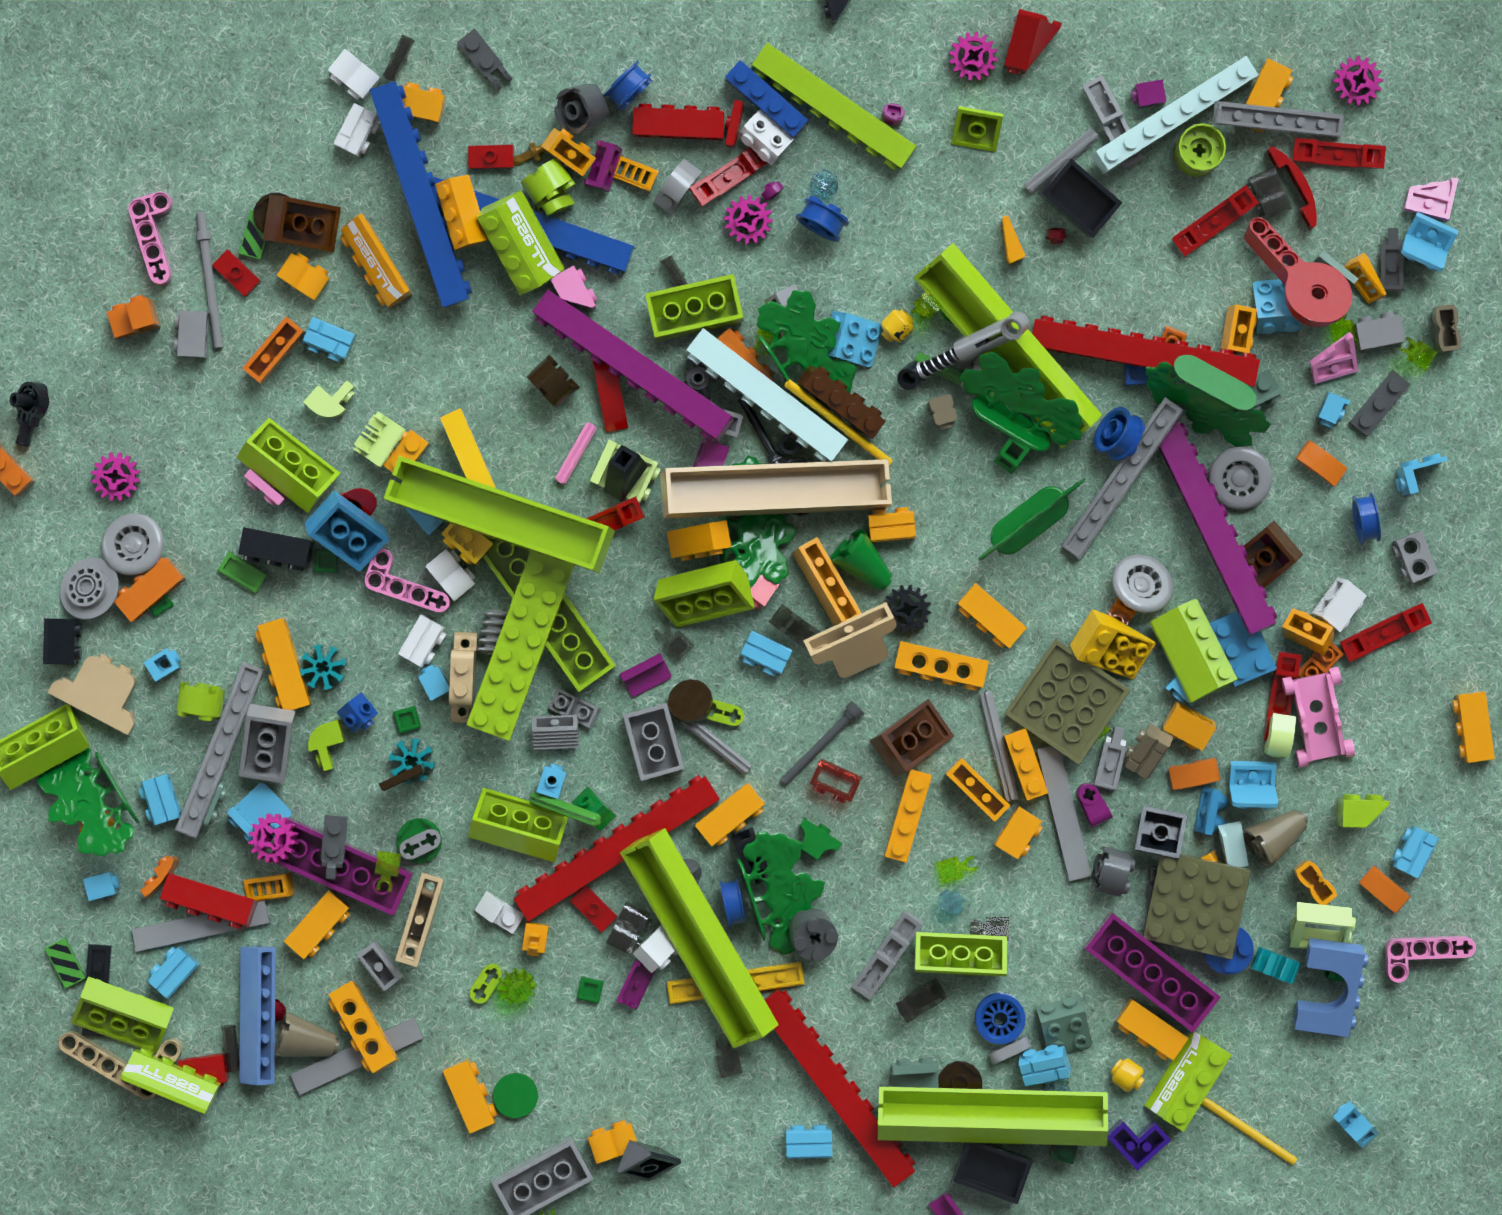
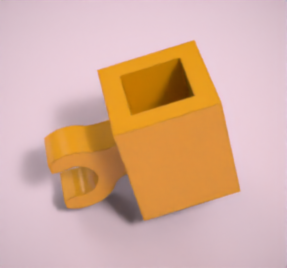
[522,922,549,957]

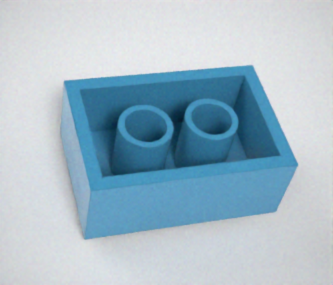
[305,490,390,572]
[1209,611,1277,687]

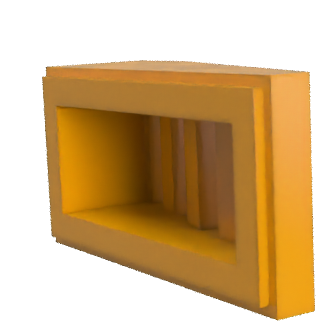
[614,156,659,193]
[1001,215,1026,265]
[1344,253,1387,304]
[243,872,295,901]

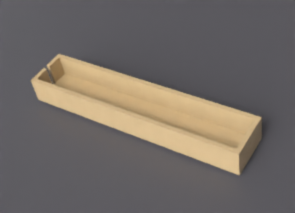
[660,459,892,519]

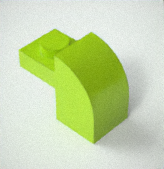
[308,719,346,771]

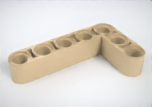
[58,1031,183,1100]

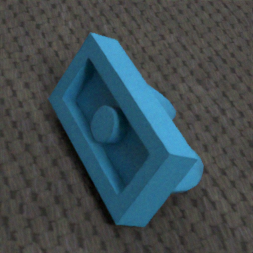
[1194,787,1230,835]

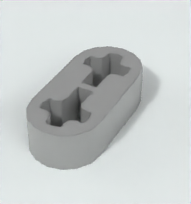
[400,829,441,860]
[988,1035,1032,1064]

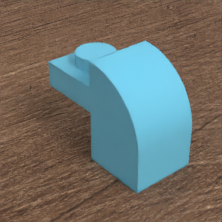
[1333,1101,1379,1149]

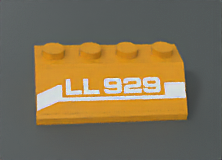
[340,213,413,308]

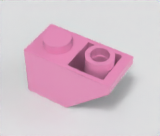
[550,266,598,309]

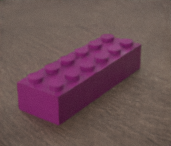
[271,818,414,916]
[1083,911,1221,1033]

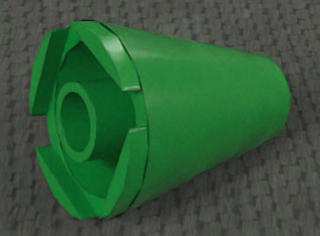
[831,528,892,590]

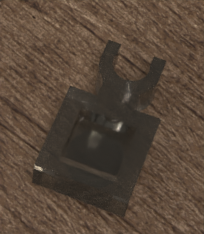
[654,621,695,661]
[970,917,1009,941]
[715,1037,743,1079]

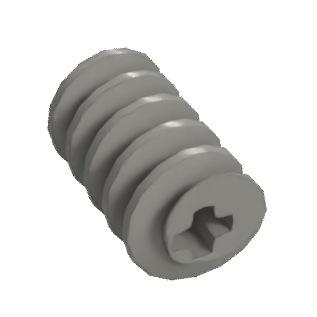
[477,608,508,655]

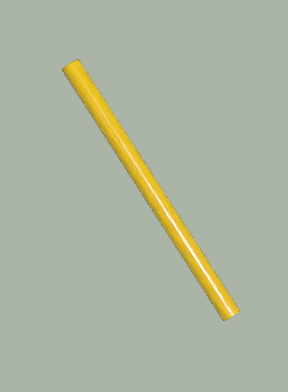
[784,379,893,466]
[1201,1097,1297,1166]

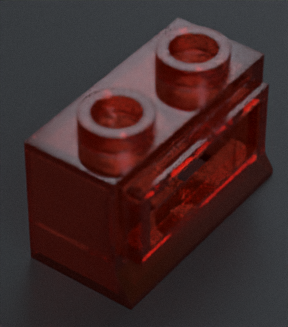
[810,758,862,804]

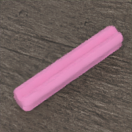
[555,422,597,485]

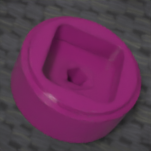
[881,103,905,126]
[761,181,784,201]

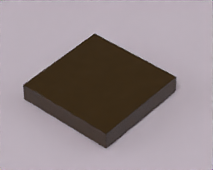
[379,763,427,791]

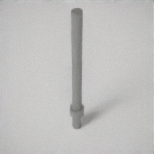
[196,212,223,348]

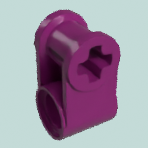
[1076,783,1113,828]

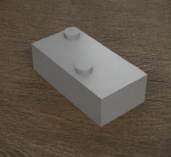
[491,1136,593,1215]

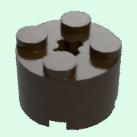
[526,354,580,409]

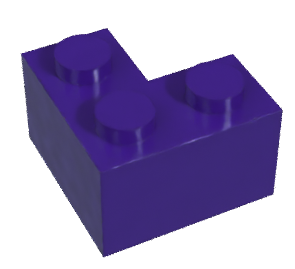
[1108,1119,1171,1171]

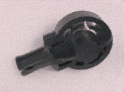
[9,381,50,447]

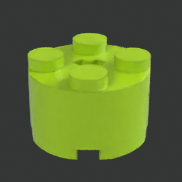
[521,158,575,210]
[176,681,226,721]

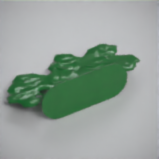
[756,290,857,408]
[959,352,1083,451]
[1145,355,1271,447]
[718,455,798,587]
[978,478,1086,560]
[37,748,140,856]
[737,831,825,955]

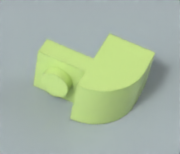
[303,381,356,418]
[1264,713,1296,758]

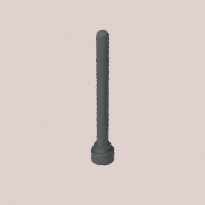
[780,701,865,786]

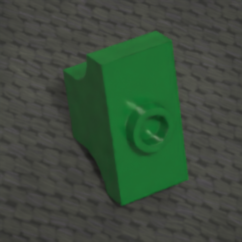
[994,437,1031,474]
[572,786,616,831]
[800,817,842,860]

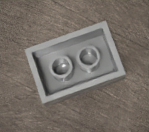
[623,703,685,781]
[239,704,295,783]

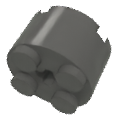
[554,84,609,134]
[1091,846,1135,897]
[788,908,838,962]

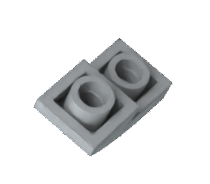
[548,688,601,729]

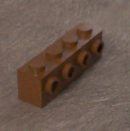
[796,365,886,439]

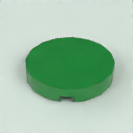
[397,818,442,863]
[493,1072,538,1118]

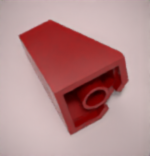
[1003,9,1062,75]

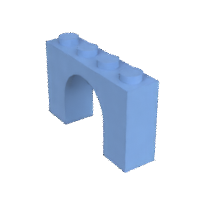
[1293,938,1368,1037]

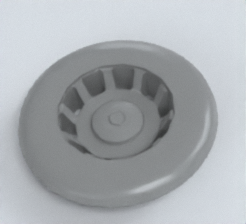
[1209,447,1272,510]
[102,513,164,575]
[1112,554,1173,613]
[60,558,119,619]

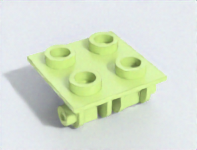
[353,412,406,468]

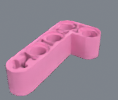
[128,192,173,286]
[365,549,451,612]
[1384,936,1476,983]

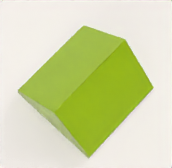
[951,106,1003,152]

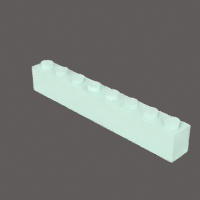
[1091,56,1258,175]
[686,328,848,462]

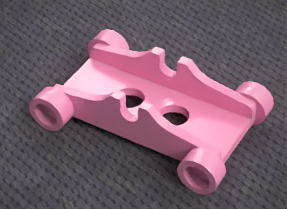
[1282,667,1355,768]

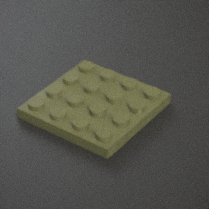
[1004,639,1131,765]
[1143,854,1252,960]

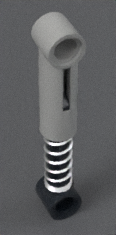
[897,311,1029,390]

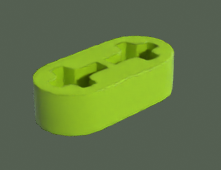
[542,194,575,217]
[706,700,744,726]
[470,963,503,1004]

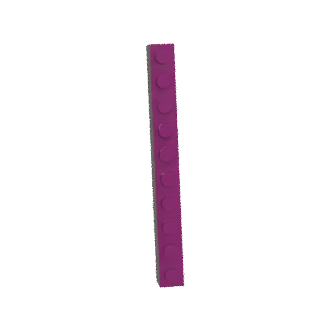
[532,290,734,442]
[1159,421,1277,637]

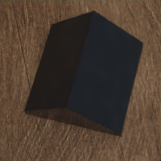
[617,1140,681,1181]

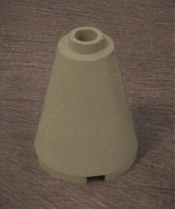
[1243,810,1308,868]
[275,1012,340,1057]

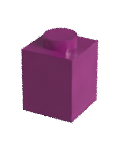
[1131,79,1167,109]

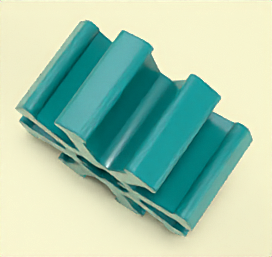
[300,644,347,690]
[389,738,436,784]
[1251,946,1301,984]

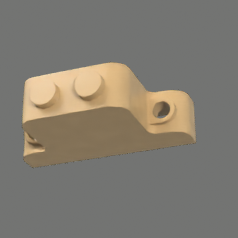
[803,602,897,678]
[449,632,478,723]
[47,653,137,735]
[395,872,444,967]

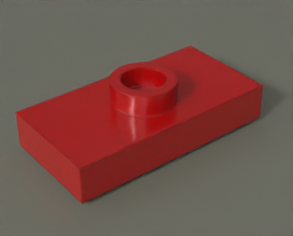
[725,100,745,148]
[468,145,515,169]
[212,249,261,297]
[570,885,618,933]

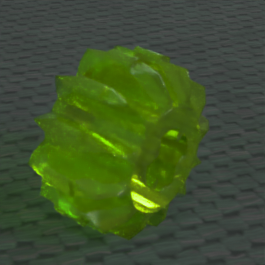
[497,967,537,1007]

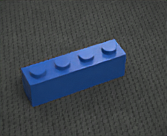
[725,60,808,139]

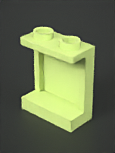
[590,440,661,504]

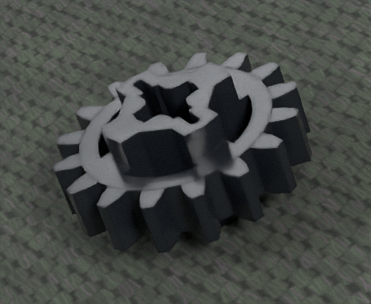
[885,585,931,634]

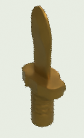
[514,142,547,165]

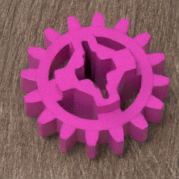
[948,32,998,82]
[1333,56,1383,106]
[724,195,773,245]
[91,452,141,501]
[248,814,298,863]

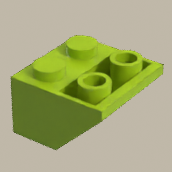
[1337,794,1389,828]

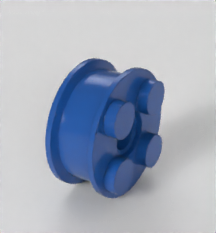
[603,60,653,111]
[796,195,849,242]
[1094,407,1145,461]
[1203,927,1254,974]

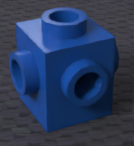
[337,692,378,733]

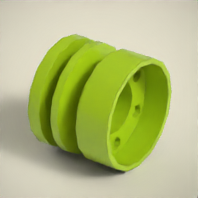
[1173,123,1226,177]

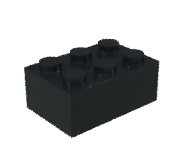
[1038,158,1122,238]
[238,527,315,571]
[952,1142,1033,1204]

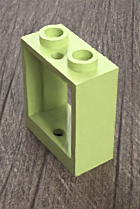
[1290,902,1356,949]

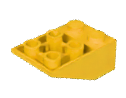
[1070,609,1156,679]

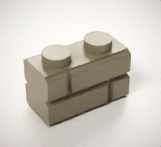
[927,394,958,431]
[1125,724,1173,779]

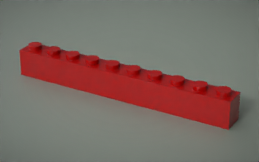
[1032,316,1260,388]
[514,775,720,922]
[764,988,916,1188]

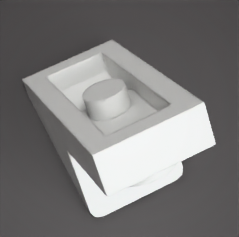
[475,891,524,934]

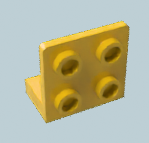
[441,523,494,565]

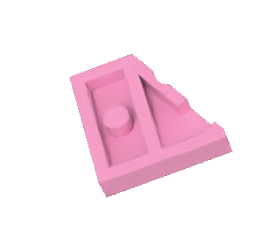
[1403,178,1458,222]
[1310,332,1358,384]

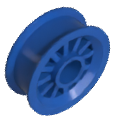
[1352,493,1381,545]
[720,877,747,929]
[975,993,1026,1044]

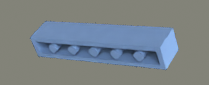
[239,946,276,1085]

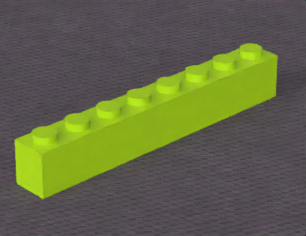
[752,42,917,171]

